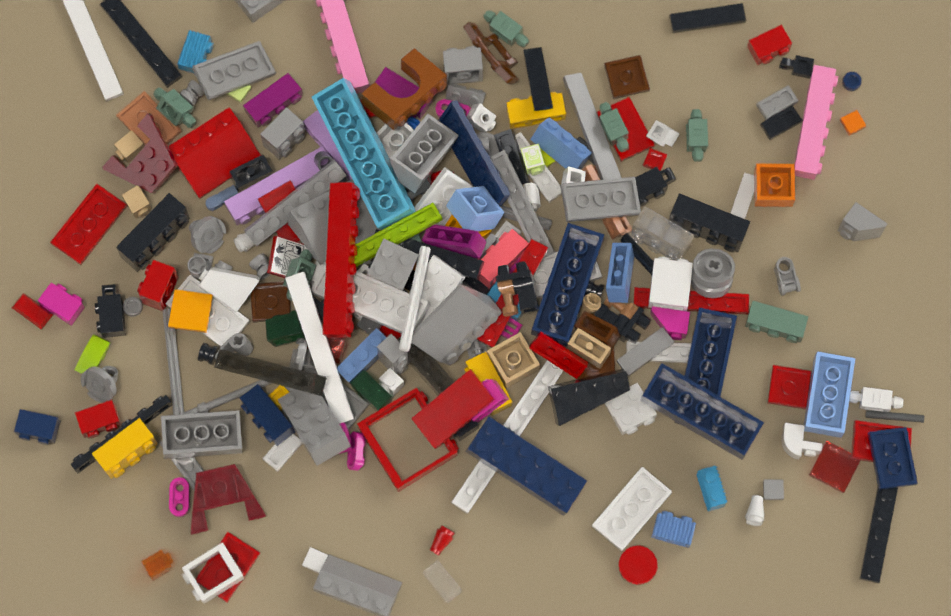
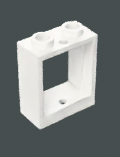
[182,542,245,604]

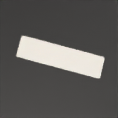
[731,173,754,219]

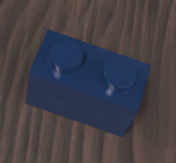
[14,409,61,445]

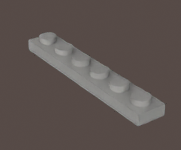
[490,150,555,258]
[244,160,347,246]

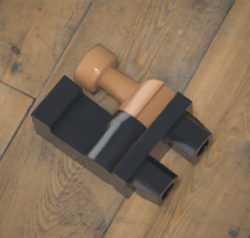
[496,261,540,316]
[594,296,651,344]

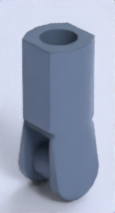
[206,185,238,211]

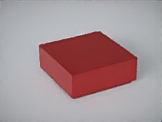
[643,148,667,171]

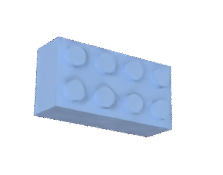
[804,352,855,438]

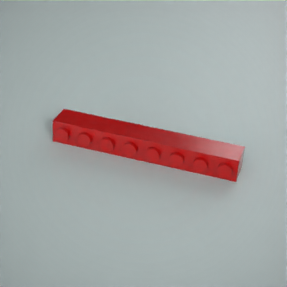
[323,182,360,338]

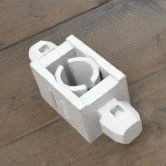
[849,387,904,412]

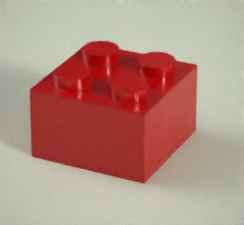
[137,260,179,312]

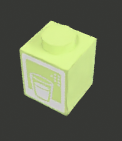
[521,144,545,175]

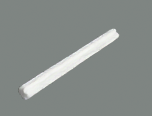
[399,246,431,352]

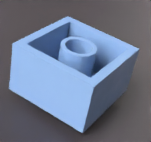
[446,186,504,231]

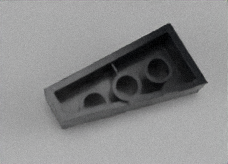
[548,369,630,426]

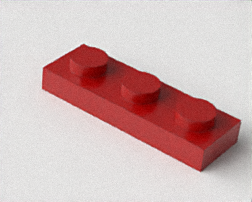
[529,332,588,379]

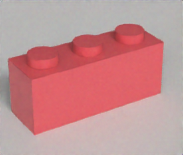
[478,229,529,289]

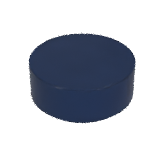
[842,72,862,91]

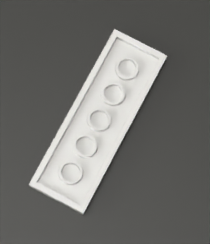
[311,264,430,334]

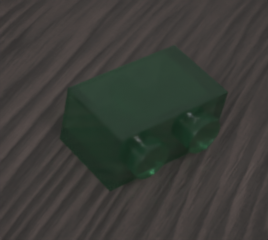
[265,310,306,347]
[351,370,392,412]

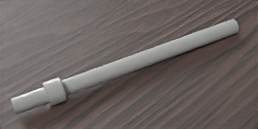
[184,368,292,414]

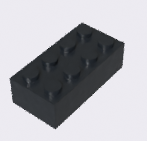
[116,193,190,272]
[668,193,751,252]

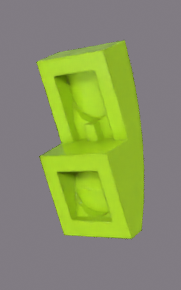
[75,334,111,374]

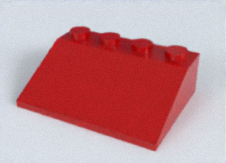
[168,107,261,199]

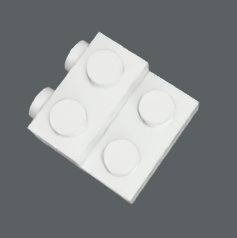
[604,383,657,435]

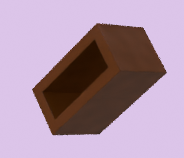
[574,311,620,350]

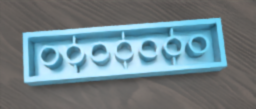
[312,78,416,230]

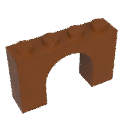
[361,48,447,130]

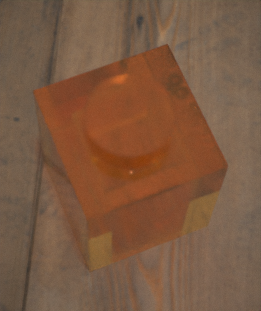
[141,549,174,581]

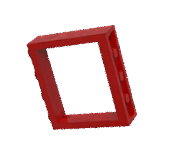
[357,387,459,492]

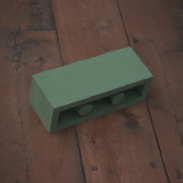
[745,301,809,343]

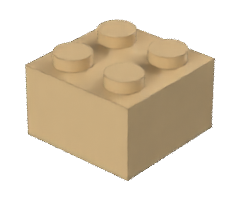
[487,332,540,389]

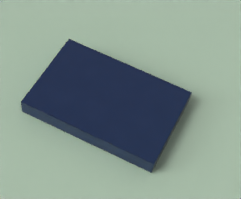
[867,427,918,490]

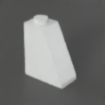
[198,267,260,311]

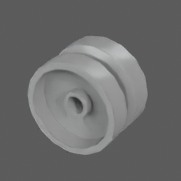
[691,248,735,298]

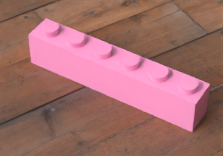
[316,0,369,94]
[794,65,838,180]

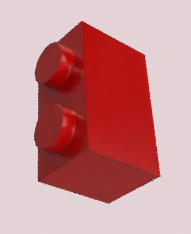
[747,24,792,65]
[75,400,121,439]

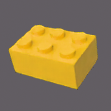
[92,418,158,479]

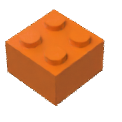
[754,163,795,207]

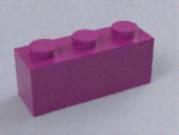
[375,67,433,119]
[243,73,303,128]
[422,224,486,259]

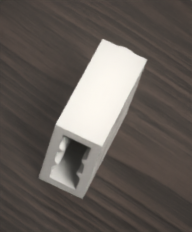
[648,257,693,311]

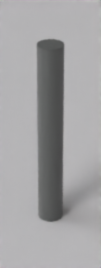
[865,410,925,423]

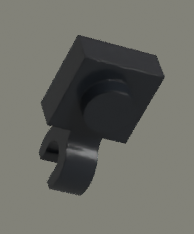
[779,55,814,79]

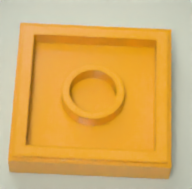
[168,289,213,333]

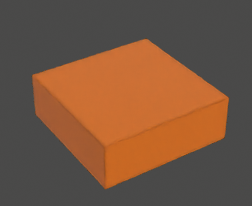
[840,110,866,136]

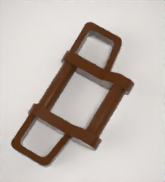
[463,22,519,84]

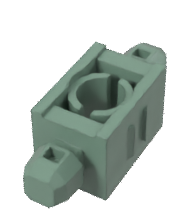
[483,10,529,47]
[153,87,196,128]
[599,102,629,152]
[686,109,708,162]
[283,249,316,301]

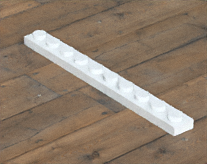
[451,360,563,514]

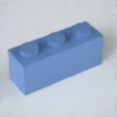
[530,117,592,170]
[606,243,634,303]
[337,328,386,385]

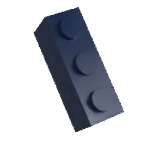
[240,384,295,446]

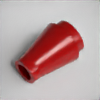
[429,525,455,555]

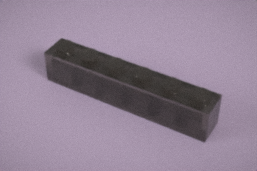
[214,349,327,396]

